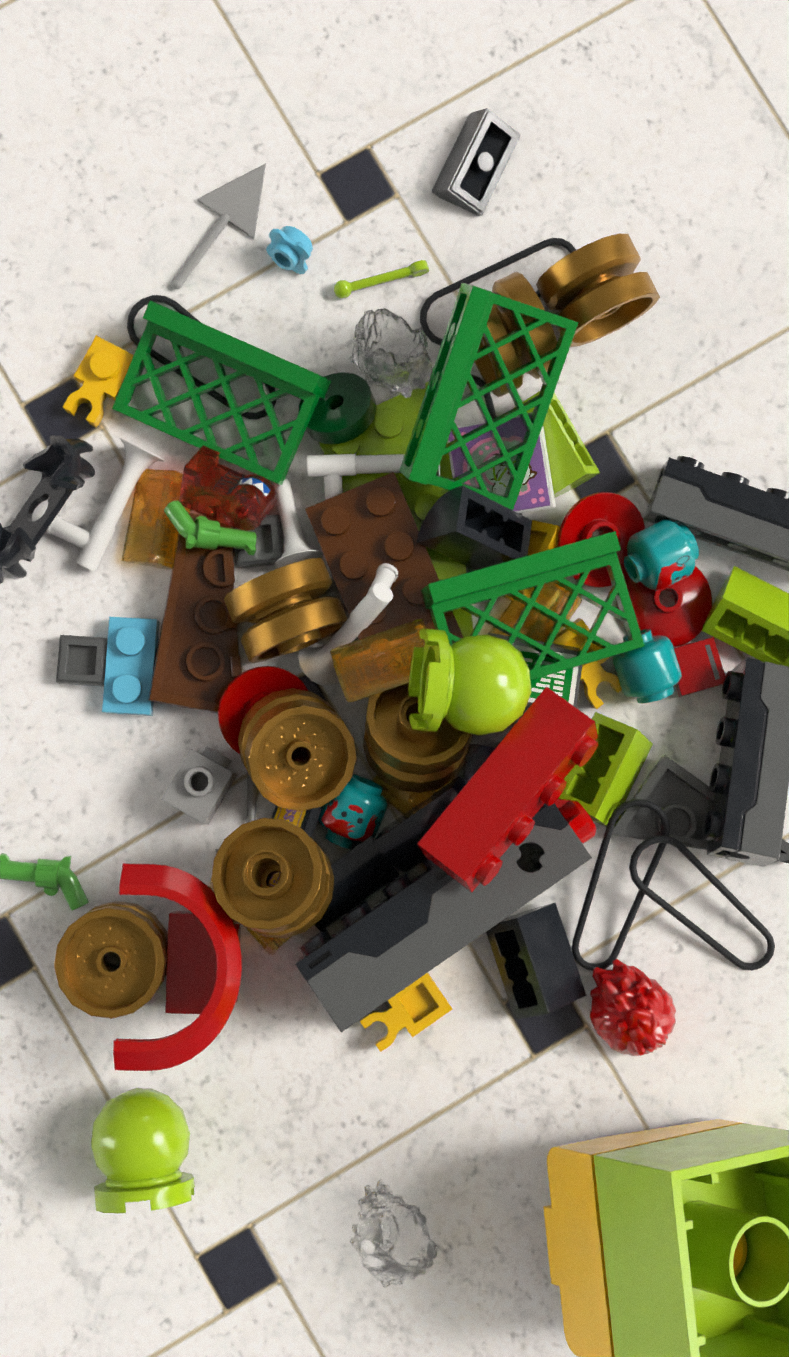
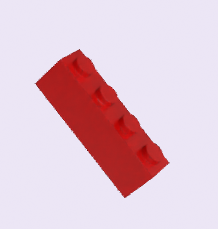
[418,687,598,893]

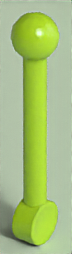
[334,260,429,298]

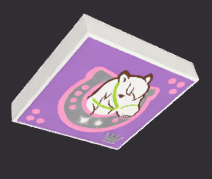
[447,412,556,513]

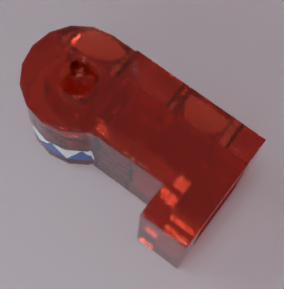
[179,445,277,531]

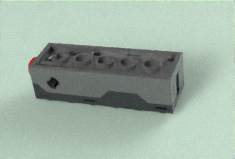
[295,798,597,1032]

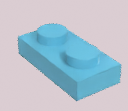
[102,617,160,716]

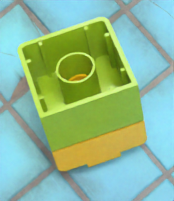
[543,1119,789,1357]

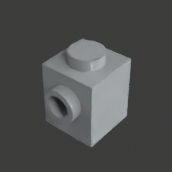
[161,746,237,824]

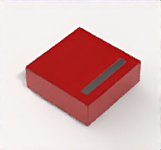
[674,637,725,697]

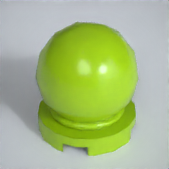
[408,629,532,735]
[91,1088,195,1214]

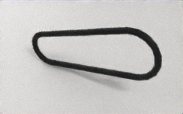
[420,238,576,346]
[127,295,277,420]
[571,799,670,971]
[629,835,775,971]

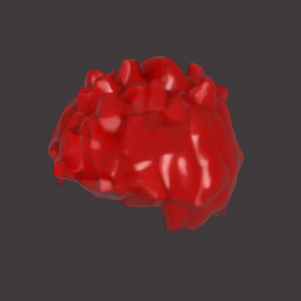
[589,959,676,1056]

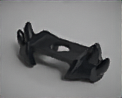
[0,435,95,584]

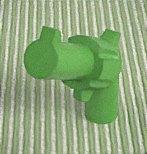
[164,500,256,556]
[0,853,89,911]

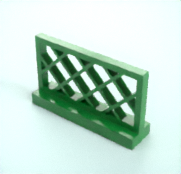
[399,283,579,510]
[112,300,331,485]
[420,531,645,680]

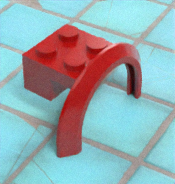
[113,863,242,1071]

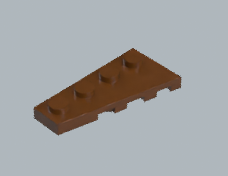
[148,513,241,714]

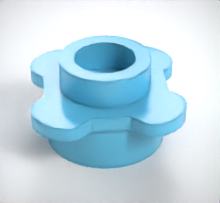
[266,226,313,274]

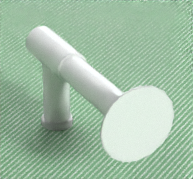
[222,436,323,568]
[46,438,165,571]
[307,454,440,500]
[298,563,398,686]

